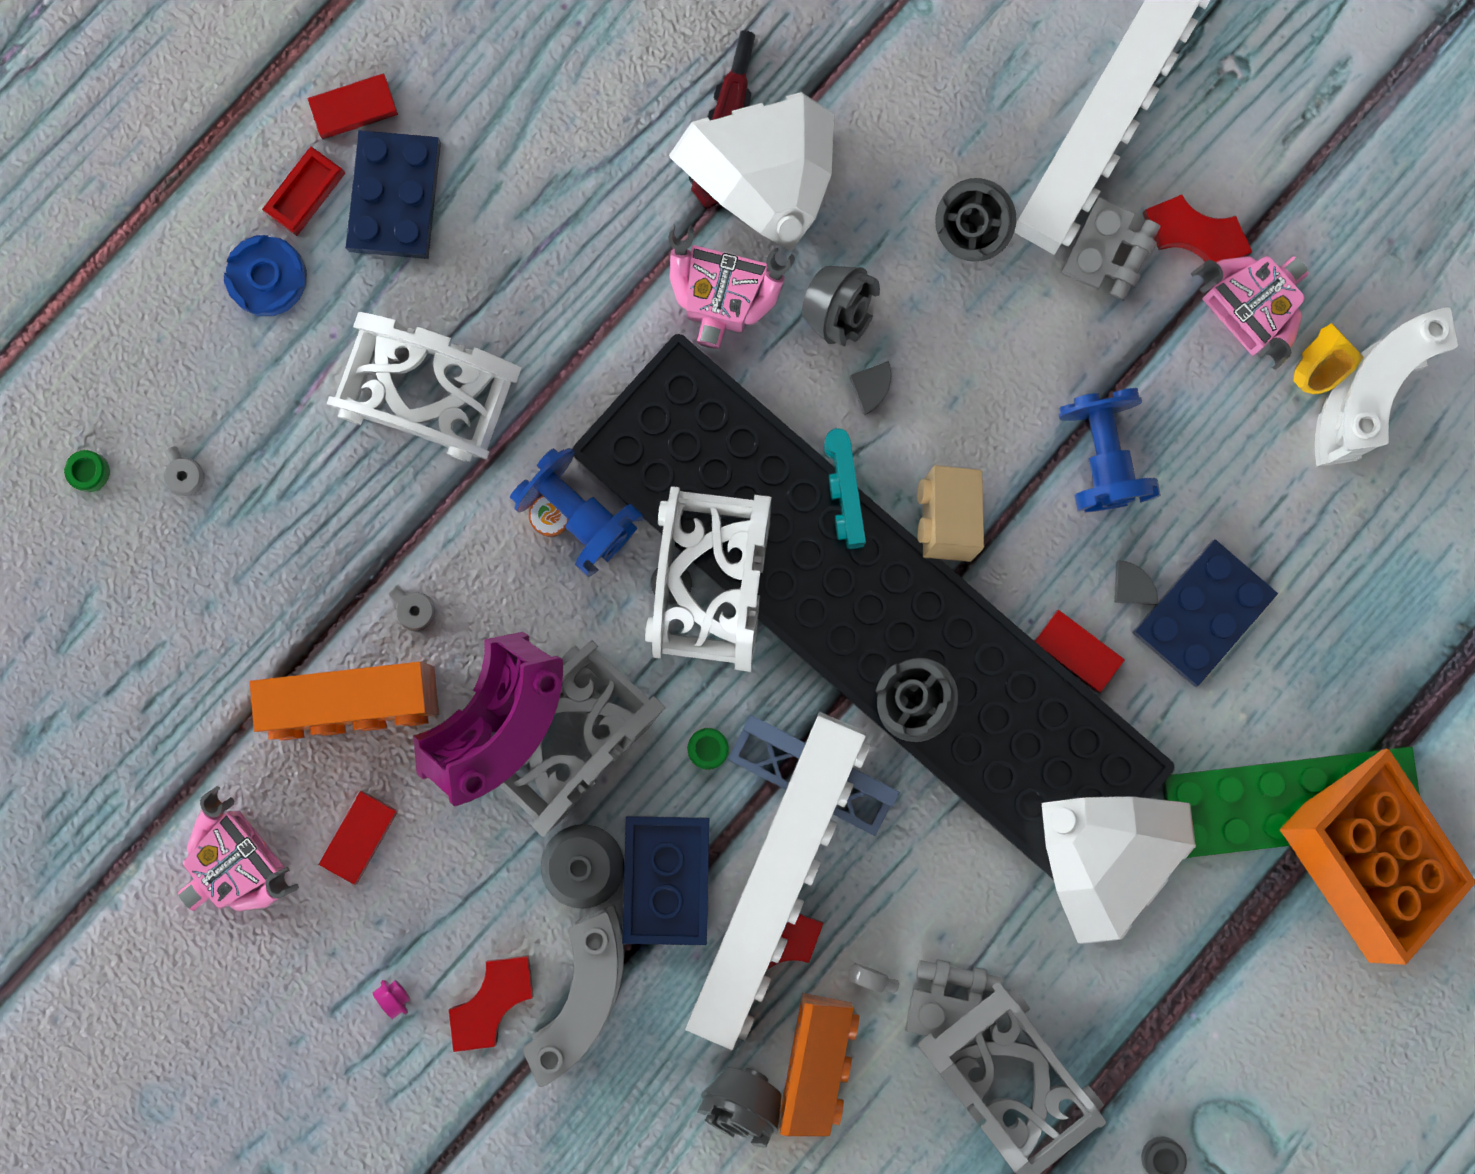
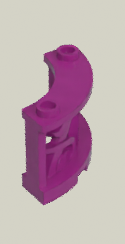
[413,632,563,806]

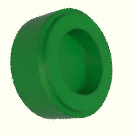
[64,450,110,492]
[687,728,729,770]

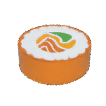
[529,496,569,537]

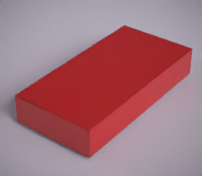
[307,73,398,140]
[262,146,346,236]
[1034,610,1125,693]
[318,791,398,885]

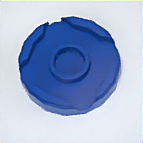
[224,235,307,316]

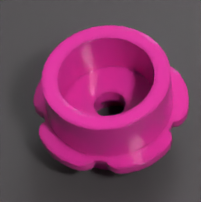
[372,980,411,1019]

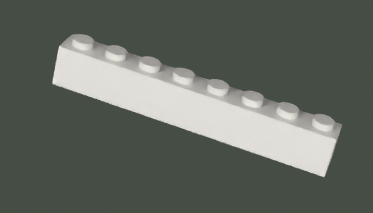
[1014,0,1210,255]
[685,712,870,1050]

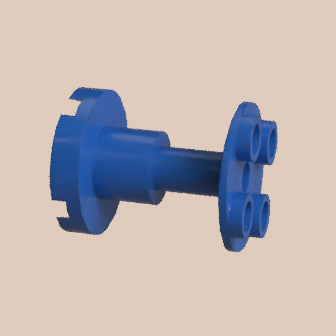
[1058,388,1161,512]
[510,448,644,577]

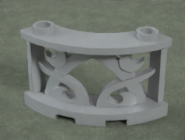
[491,640,666,837]
[523,904,625,1087]
[917,982,1106,1174]

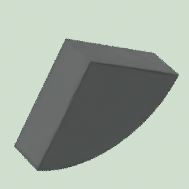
[850,361,891,415]
[1114,560,1158,605]

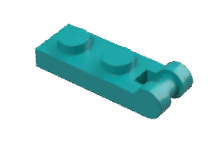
[824,428,866,549]

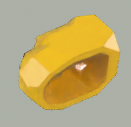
[1293,323,1364,394]

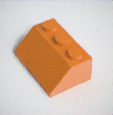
[779,993,860,1136]

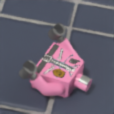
[668,224,795,349]
[1191,256,1309,370]
[178,786,299,911]

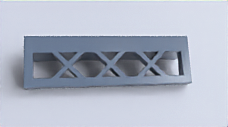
[728,714,900,836]

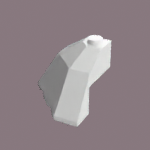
[669,92,834,252]
[1042,797,1196,944]

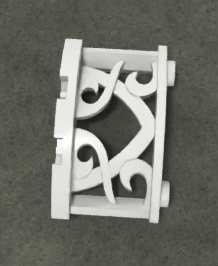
[1315,307,1458,467]
[327,312,521,463]
[645,486,771,672]

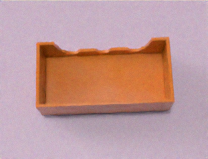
[250,661,439,741]

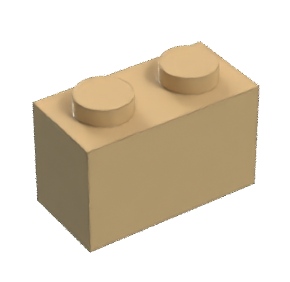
[917,465,984,562]

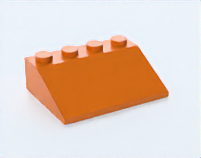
[1280,749,1475,965]

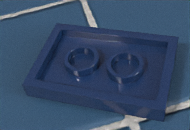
[345,130,441,259]
[1132,539,1278,687]
[622,816,710,945]

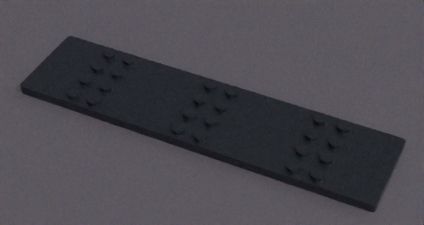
[572,334,1175,881]

